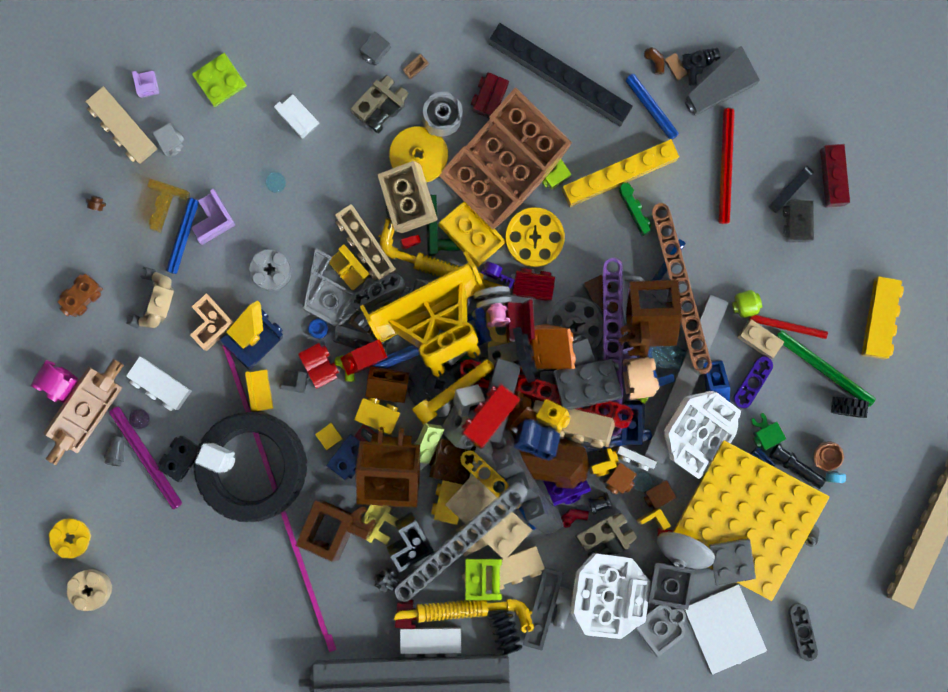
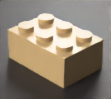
[377,161,438,233]

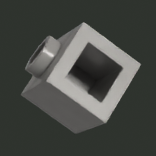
[153,123,184,156]

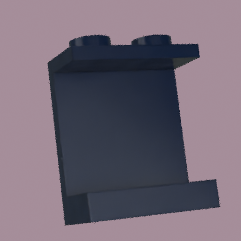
[221,309,283,371]

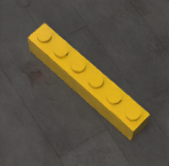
[562,139,679,207]

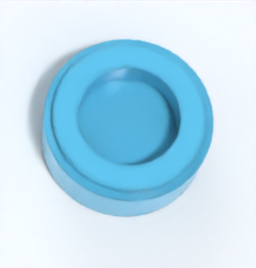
[826,472,846,483]

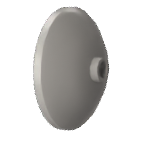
[657,532,715,569]

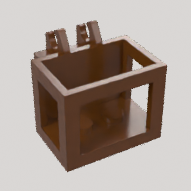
[618,280,682,358]
[356,427,420,508]
[295,500,376,562]

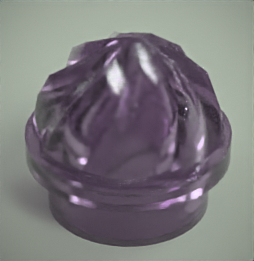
[129,409,150,429]

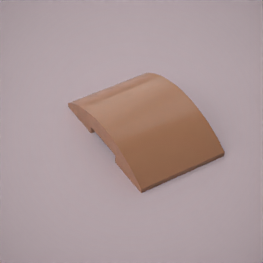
[439,87,572,230]

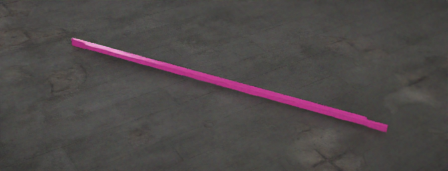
[222,345,337,652]

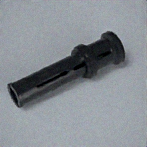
[769,443,826,489]

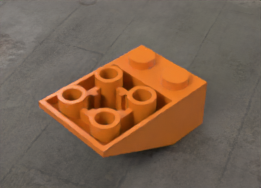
[529,324,576,369]

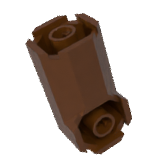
[511,432,589,489]

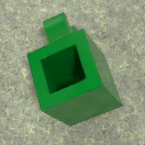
[750,413,786,450]

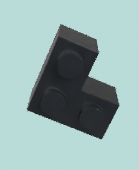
[386,512,434,572]

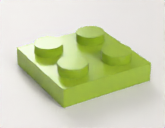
[192,52,247,107]

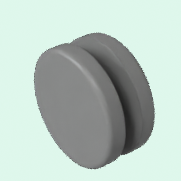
[474,286,512,311]

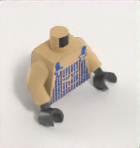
[126,267,174,328]

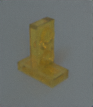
[148,179,190,233]

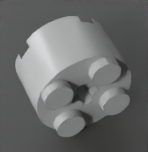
[422,92,463,137]
[249,249,292,291]

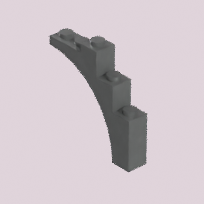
[490,420,564,535]

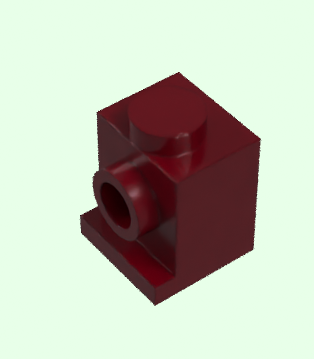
[395,599,416,629]

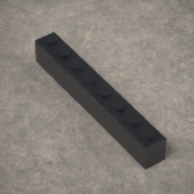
[489,23,633,127]

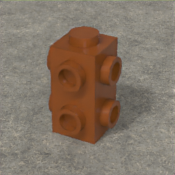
[58,274,103,317]

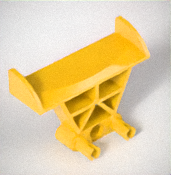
[360,251,485,376]

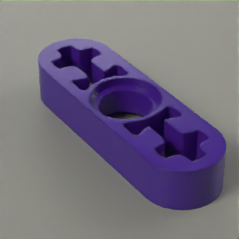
[733,357,773,408]

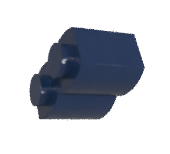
[513,419,561,460]

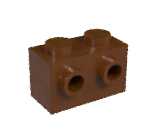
[365,366,410,403]

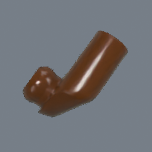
[644,47,664,75]

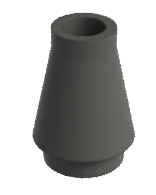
[104,436,124,466]

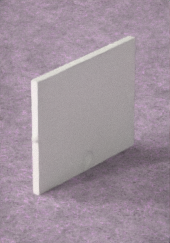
[684,584,767,675]

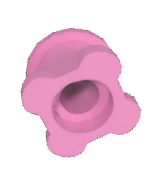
[487,303,510,327]

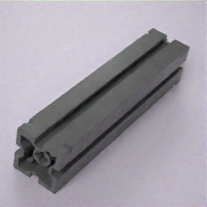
[299,654,510,692]

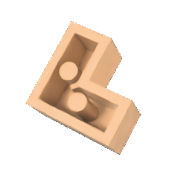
[190,293,234,351]

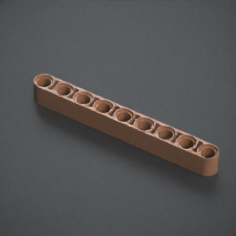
[652,203,712,374]

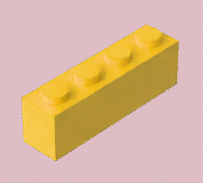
[861,276,904,360]

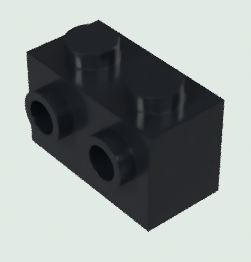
[158,436,198,482]

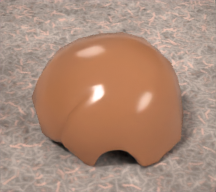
[813,441,844,471]

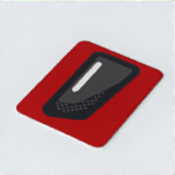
[355,424,377,442]

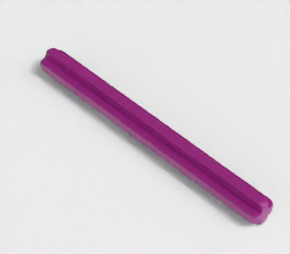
[109,407,182,509]

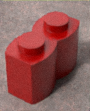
[298,343,339,389]

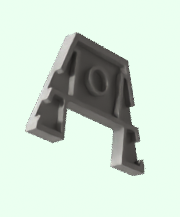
[303,248,381,327]

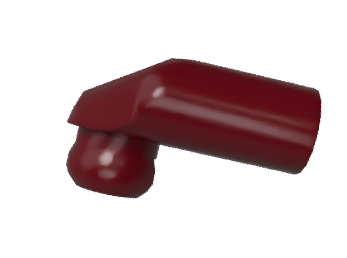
[561,508,589,528]

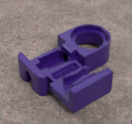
[481,261,515,289]

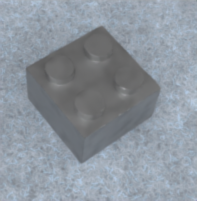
[648,561,695,610]

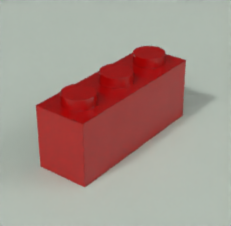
[461,384,520,449]

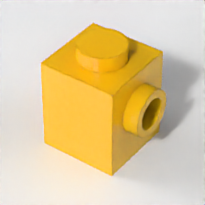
[536,399,570,433]

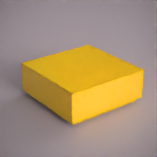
[315,423,343,450]

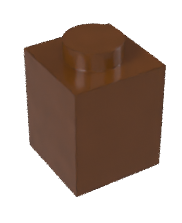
[644,480,677,509]

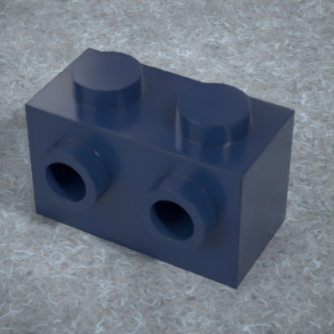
[326,434,360,480]

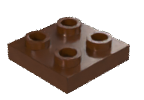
[429,438,476,485]

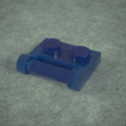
[467,307,492,346]

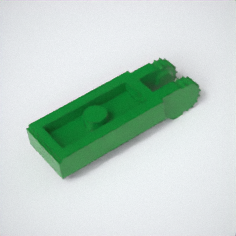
[619,182,651,236]

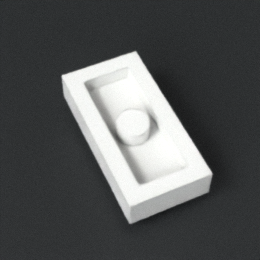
[616,446,657,471]

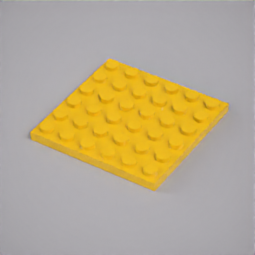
[673,440,830,601]

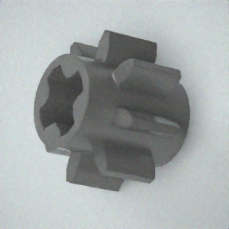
[374,566,399,593]

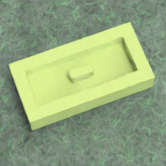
[416,423,444,464]

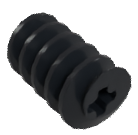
[488,611,523,656]

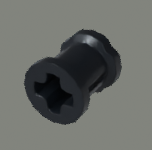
[588,492,612,515]

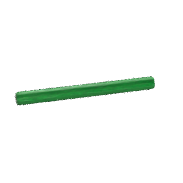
[776,330,876,406]

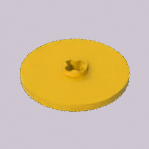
[389,126,448,183]

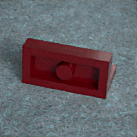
[505,299,535,343]

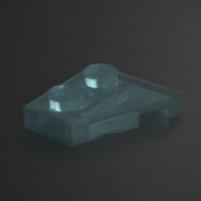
[648,345,686,370]

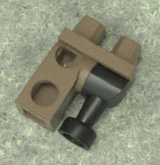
[351,75,408,134]
[575,513,637,557]

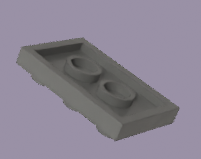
[553,359,623,410]

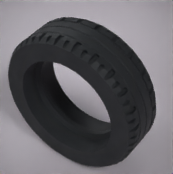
[194,412,307,522]

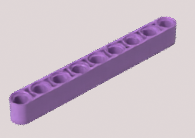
[603,257,624,436]

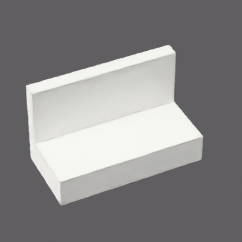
[274,95,319,139]

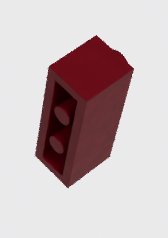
[820,144,850,207]

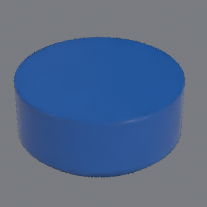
[308,319,328,339]

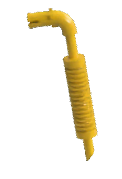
[378,218,503,288]
[394,599,534,633]

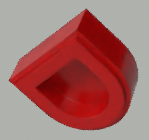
[400,235,421,250]

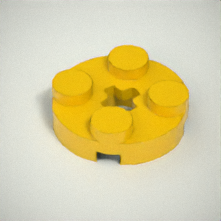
[49,518,91,558]

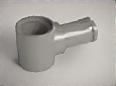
[553,587,574,629]

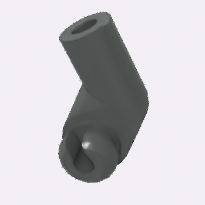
[805,524,819,547]

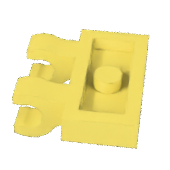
[362,505,398,545]

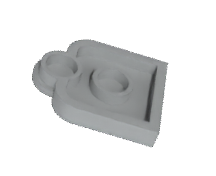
[635,605,686,657]

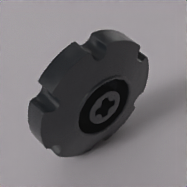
[408,360,469,417]

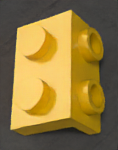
[589,448,619,477]

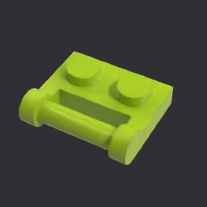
[466,559,502,600]

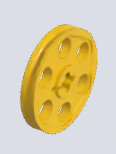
[505,207,565,267]

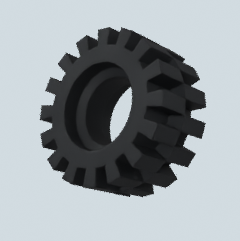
[830,397,869,418]

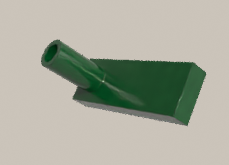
[426,195,460,256]

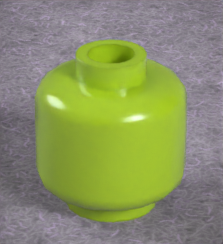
[732,290,763,318]

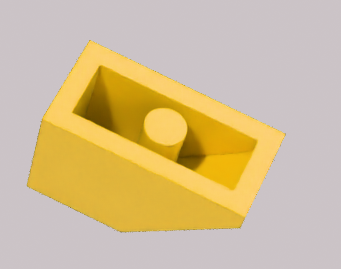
[227,300,263,349]

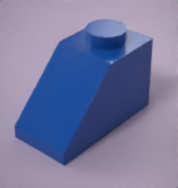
[703,361,730,402]

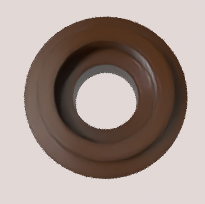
[86,196,106,211]

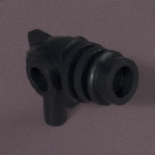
[681,48,721,86]

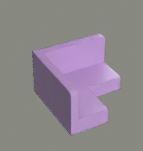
[191,189,236,245]

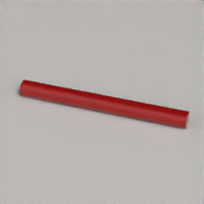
[749,315,828,339]

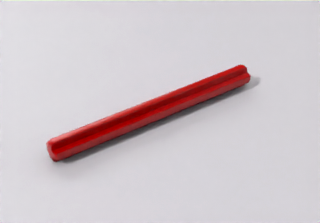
[719,108,735,224]

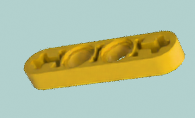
[461,450,522,509]

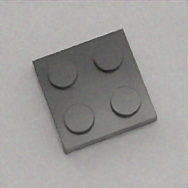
[709,538,756,585]

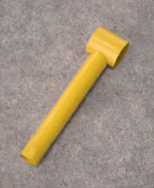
[412,359,494,425]

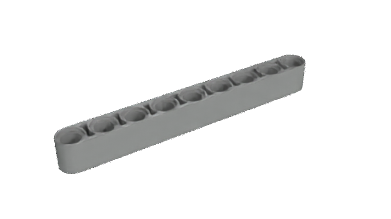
[644,294,728,464]
[395,483,527,601]

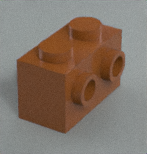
[604,462,637,495]

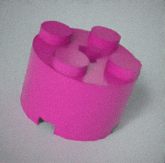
[31,360,79,403]

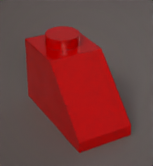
[340,339,387,376]

